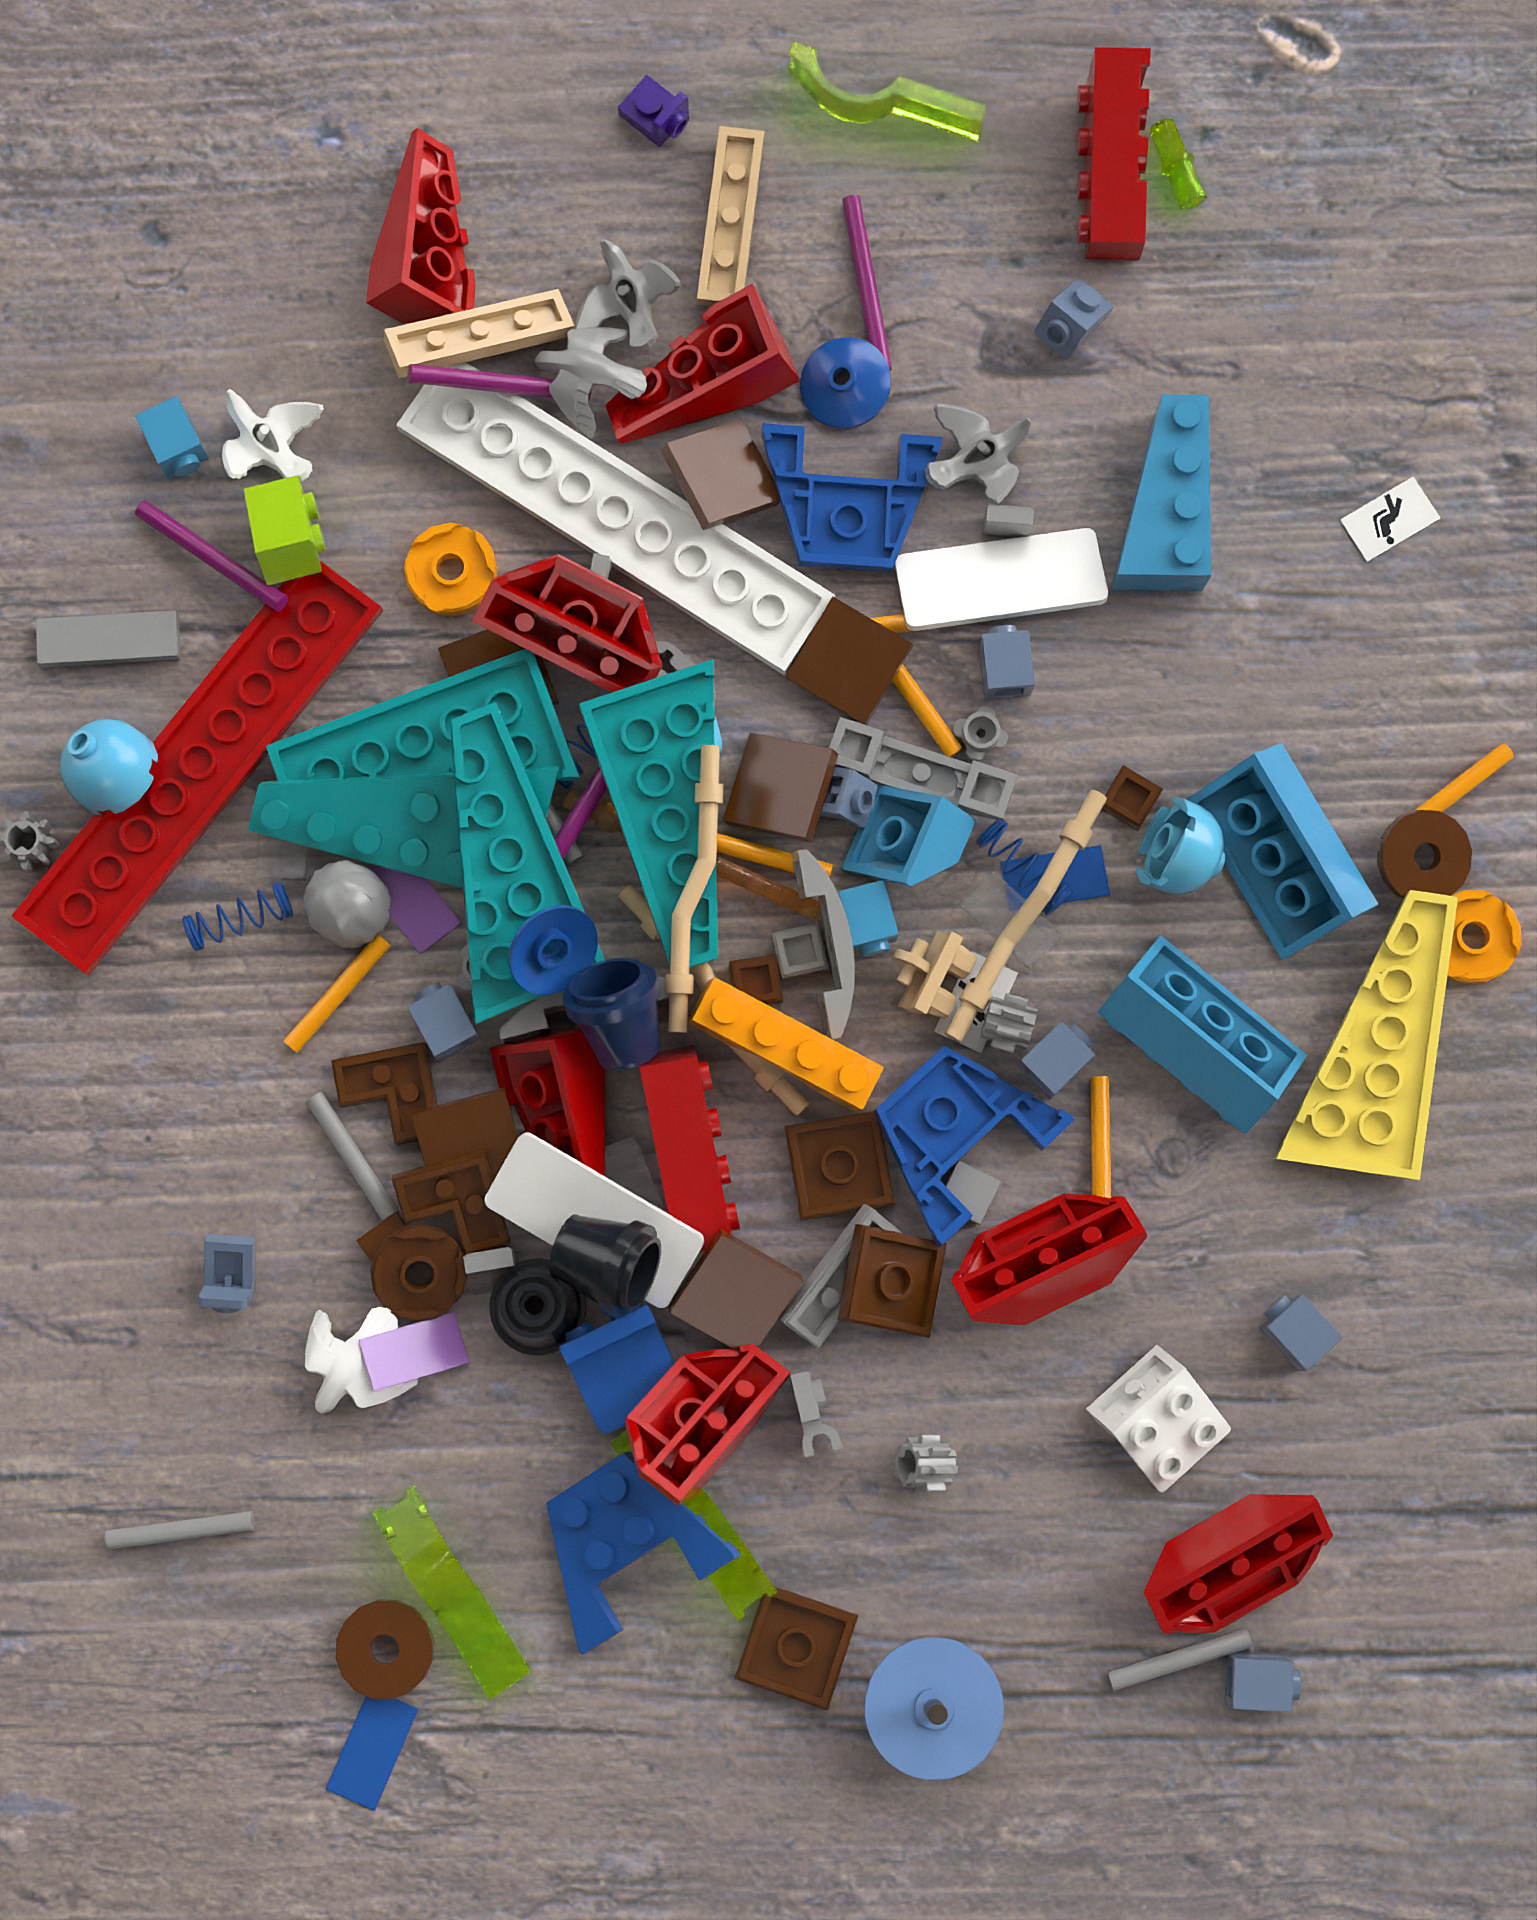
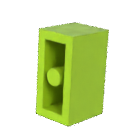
[244,475,326,586]

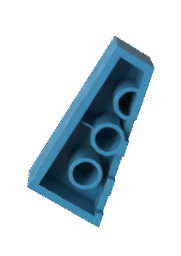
[1111,394,1211,591]

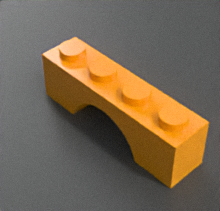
[687,977,884,1111]

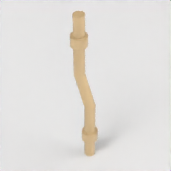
[665,745,723,1033]
[944,790,1107,1043]
[618,884,810,1117]

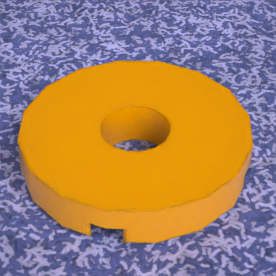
[404,523,498,617]
[1447,890,1522,984]

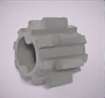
[0,811,60,873]
[981,993,1038,1053]
[893,1434,958,1495]

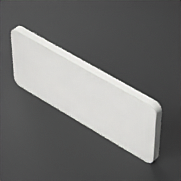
[895,528,1108,631]
[485,1133,704,1308]

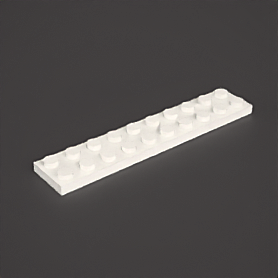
[396,362,835,675]

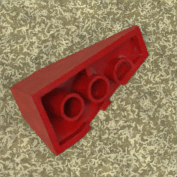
[366,128,476,324]
[605,283,800,444]
[490,1028,605,1177]

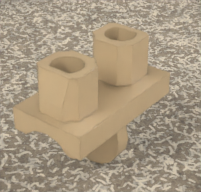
[892,931,977,1018]

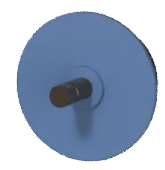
[864,1637,1004,1780]

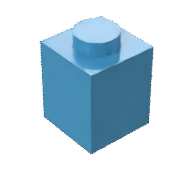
[135,396,209,478]
[838,880,899,957]

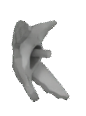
[574,239,680,352]
[535,327,647,439]
[925,404,1031,504]

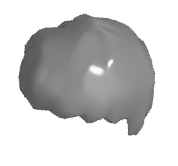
[303,860,391,948]

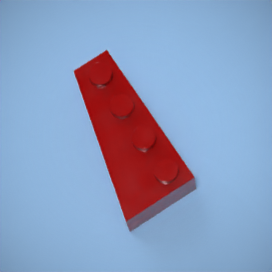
[1077,47,1151,260]
[639,1045,740,1252]

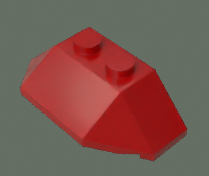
[471,554,662,692]
[951,1193,1147,1326]
[624,1344,791,1506]
[1143,1494,1333,1634]

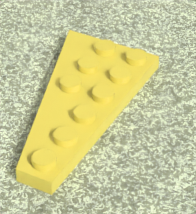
[1274,890,1458,1180]

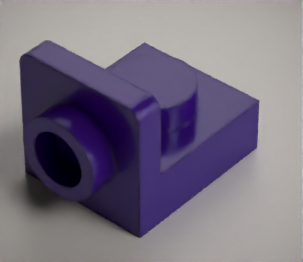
[618,75,689,148]

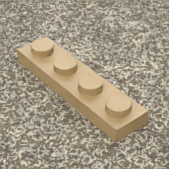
[697,126,765,307]
[383,289,574,378]

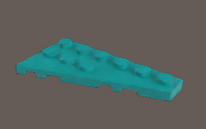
[266,649,581,781]
[579,659,718,969]
[450,701,605,1024]
[248,766,560,888]

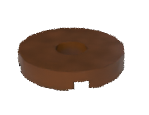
[1377,810,1472,899]
[370,1224,468,1322]
[336,1599,434,1699]

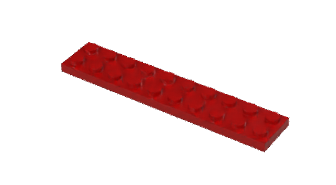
[11,561,383,976]

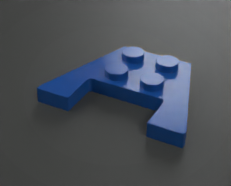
[761,423,942,573]
[874,1045,1075,1247]
[546,1451,741,1655]

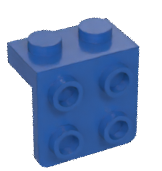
[559,1304,675,1433]

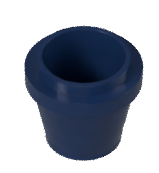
[563,958,661,1070]

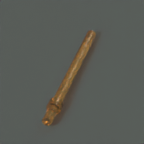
[563,789,822,922]

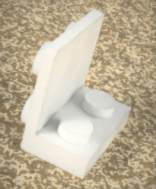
[1086,1345,1231,1493]

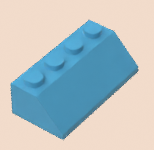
[1186,743,1379,960]
[1097,935,1308,1135]

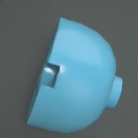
[59,719,158,815]
[1136,797,1225,895]

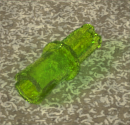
[1149,118,1207,210]

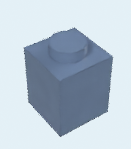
[979,625,1035,700]
[407,983,481,1062]
[1017,1021,1096,1099]
[1259,1294,1342,1371]
[1225,1654,1301,1712]

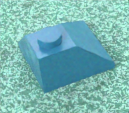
[841,784,976,887]

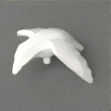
[222,389,324,481]
[305,1307,418,1414]

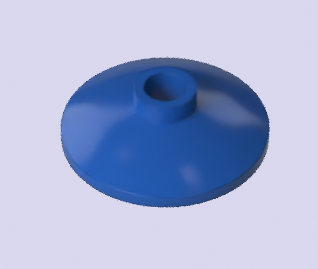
[800,337,891,429]
[508,905,598,995]

